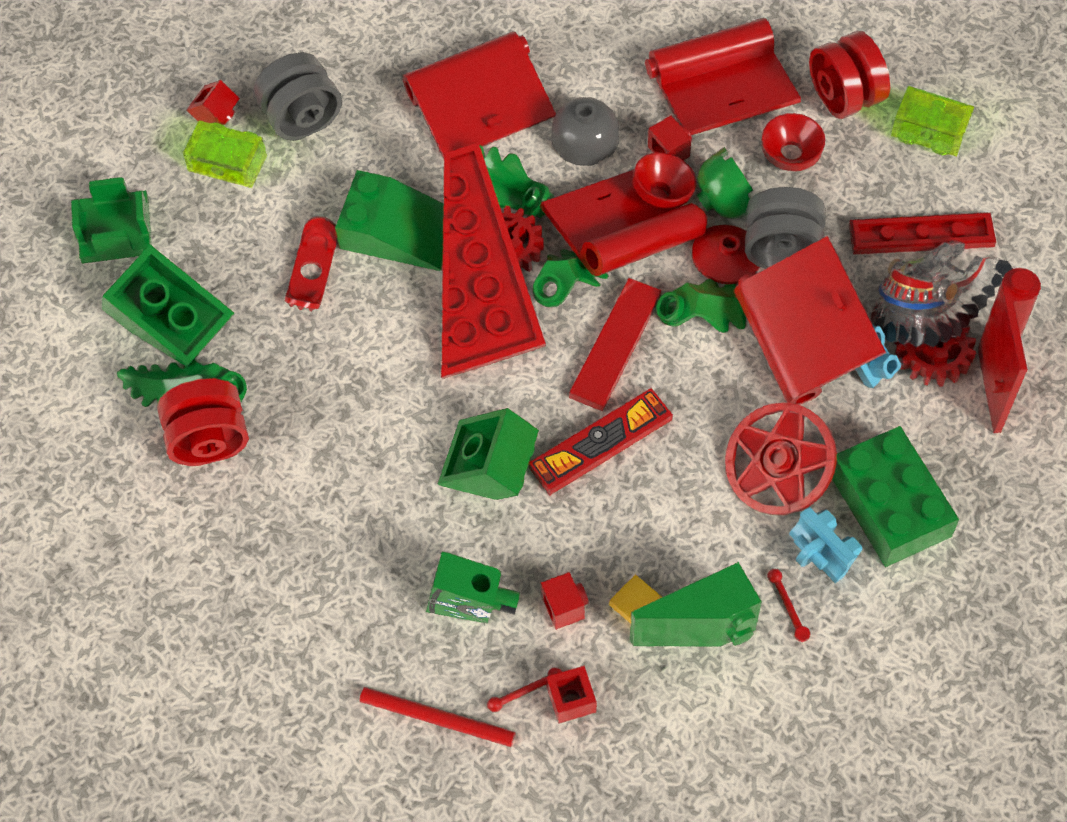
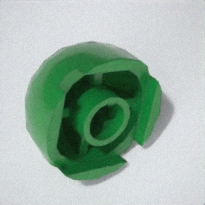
[696,147,753,219]

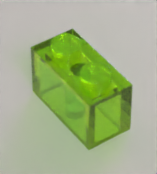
[891,86,975,157]
[183,120,267,188]

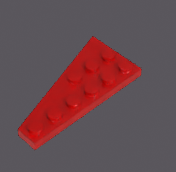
[441,142,546,379]

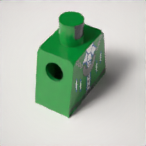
[426,551,520,624]

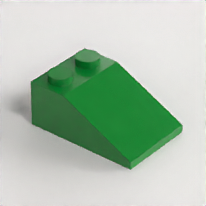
[335,170,444,271]
[102,244,235,367]
[630,562,762,647]

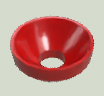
[761,113,826,171]
[632,153,697,209]

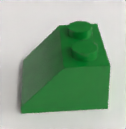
[437,408,539,500]

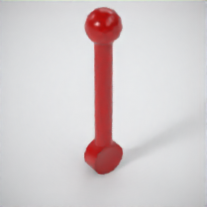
[767,568,811,642]
[487,667,562,712]

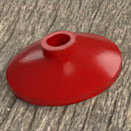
[692,225,760,284]

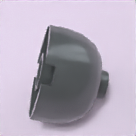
[551,97,619,166]

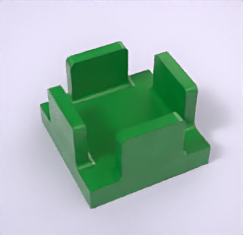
[71,177,152,264]

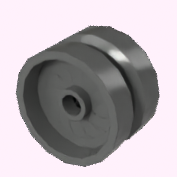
[253,52,342,141]
[745,187,826,269]

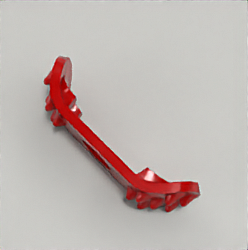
[284,216,337,312]

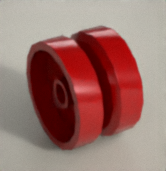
[809,31,890,119]
[157,378,249,466]

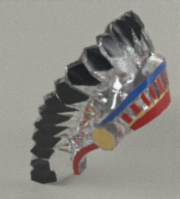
[870,241,1013,348]

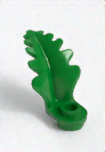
[480,145,554,218]
[532,249,609,308]
[656,279,746,333]
[117,359,247,407]

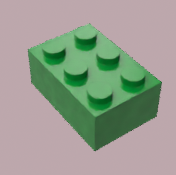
[832,426,959,568]

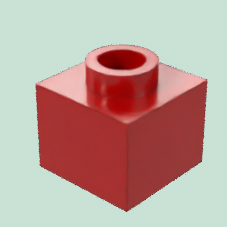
[186,80,240,128]
[648,115,692,160]
[540,572,589,630]
[546,665,597,724]

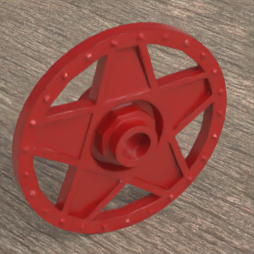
[725,402,837,516]

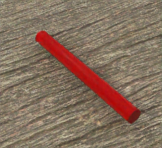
[360,687,516,747]

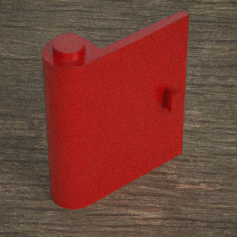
[645,17,801,135]
[402,31,556,158]
[540,169,707,276]
[734,236,886,405]
[978,268,1041,433]

